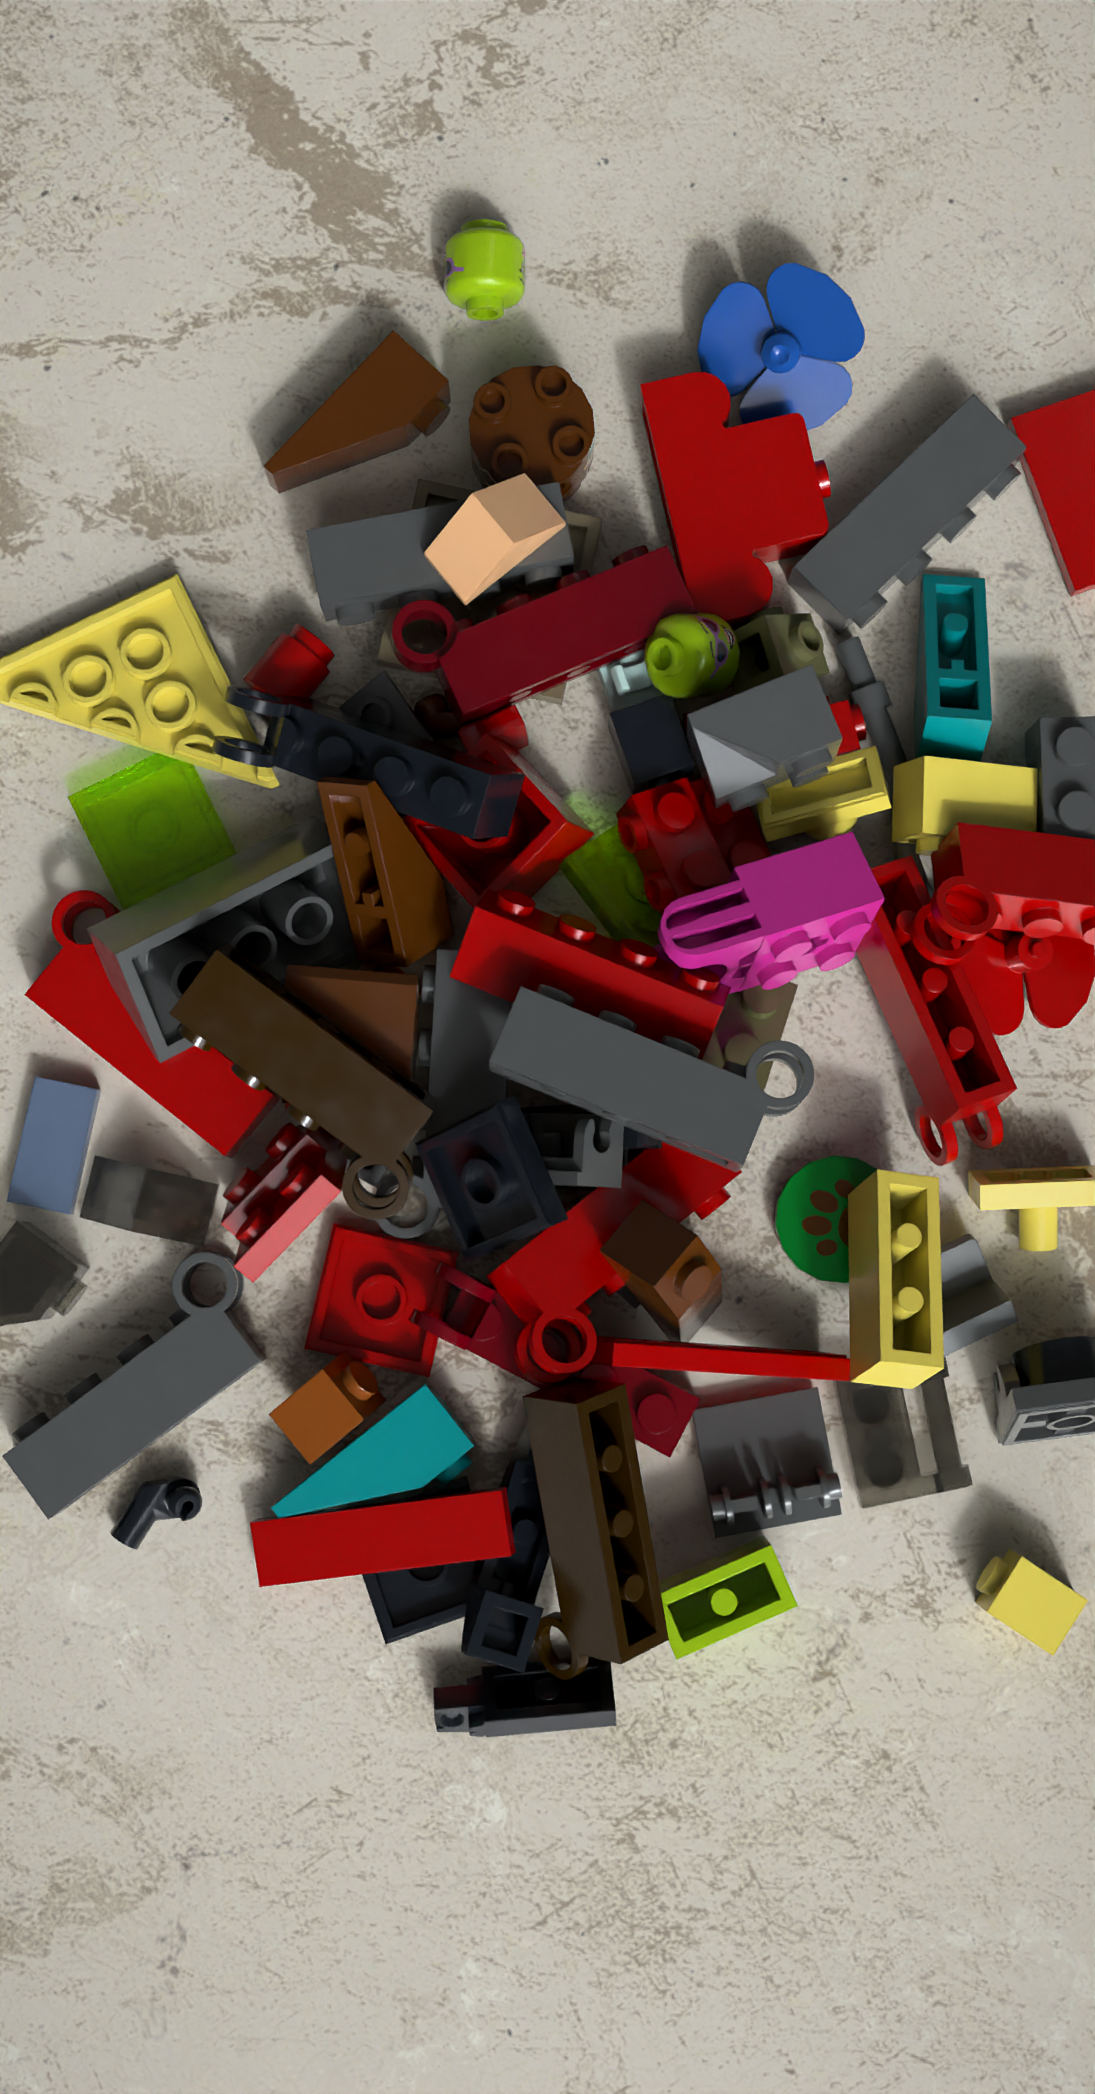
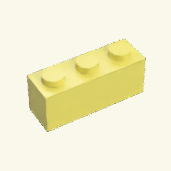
[848,1169,944,1389]

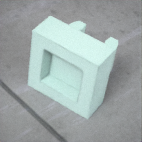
[598,650,676,712]

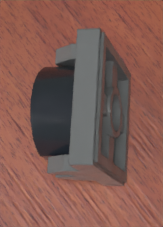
[993,1336,1095,1446]

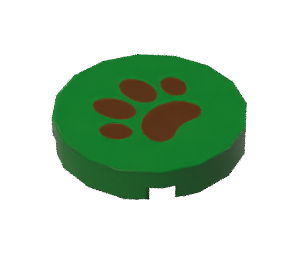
[773,1156,877,1283]

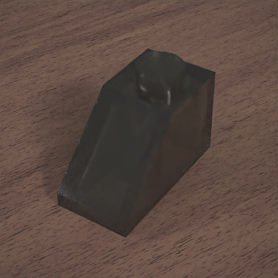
[0,1221,90,1326]

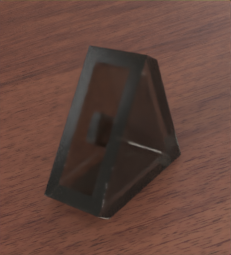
[80,1155,220,1246]

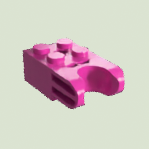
[653,831,885,994]

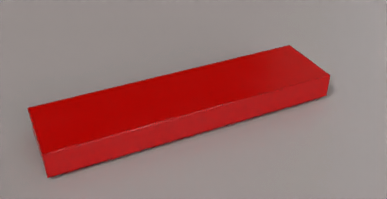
[590,1336,850,1381]
[250,1487,516,1587]

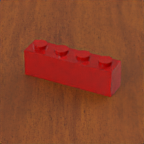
[449,889,731,1060]

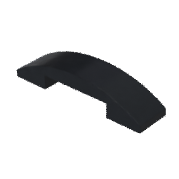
[461,1425,550,1673]

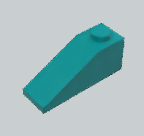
[913,574,992,762]
[271,1381,475,1518]

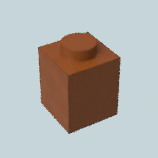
[269,1350,386,1465]

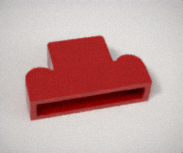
[640,372,831,631]

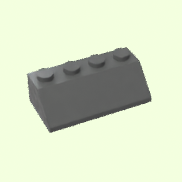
[87,816,358,1063]

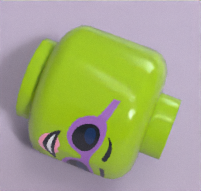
[444,219,525,321]
[644,613,740,699]

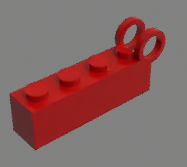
[910,822,1095,965]
[856,855,1017,1166]
[24,890,280,1158]
[486,1142,742,1385]

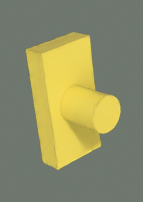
[968,1165,1095,1251]

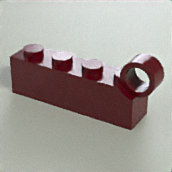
[391,545,698,727]

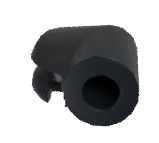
[110,1476,202,1550]

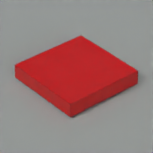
[304,1223,459,1377]

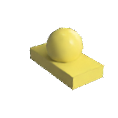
[757,745,892,842]

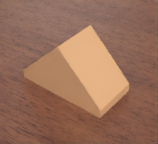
[424,473,566,605]

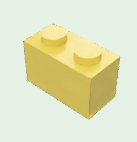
[892,755,1038,856]

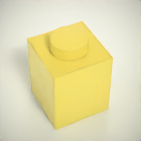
[975,1548,1088,1656]

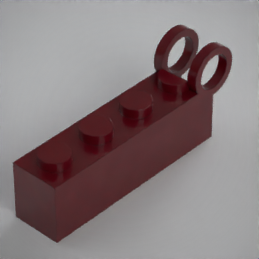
[408,1261,700,1458]

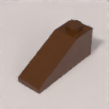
[264,330,451,493]
[316,777,454,967]
[599,1200,722,1342]

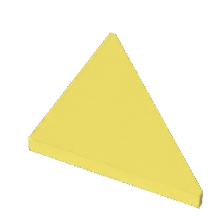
[0,574,280,789]

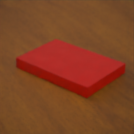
[1007,389,1095,597]

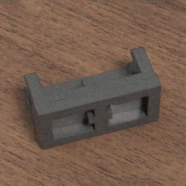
[522,1112,624,1188]

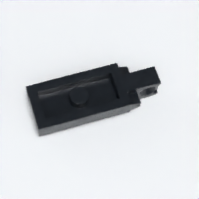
[433,1657,617,1737]

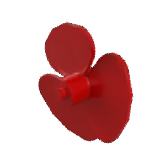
[949,928,1095,1036]

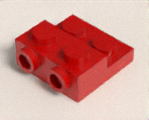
[616,777,772,916]
[221,1122,348,1283]

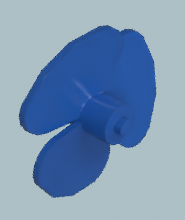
[697,262,865,430]

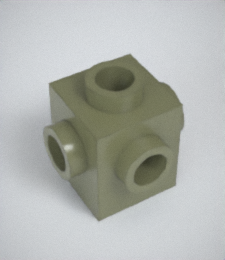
[731,607,830,695]

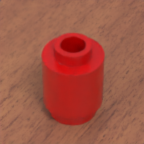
[243,624,335,718]

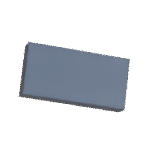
[7,1076,101,1215]

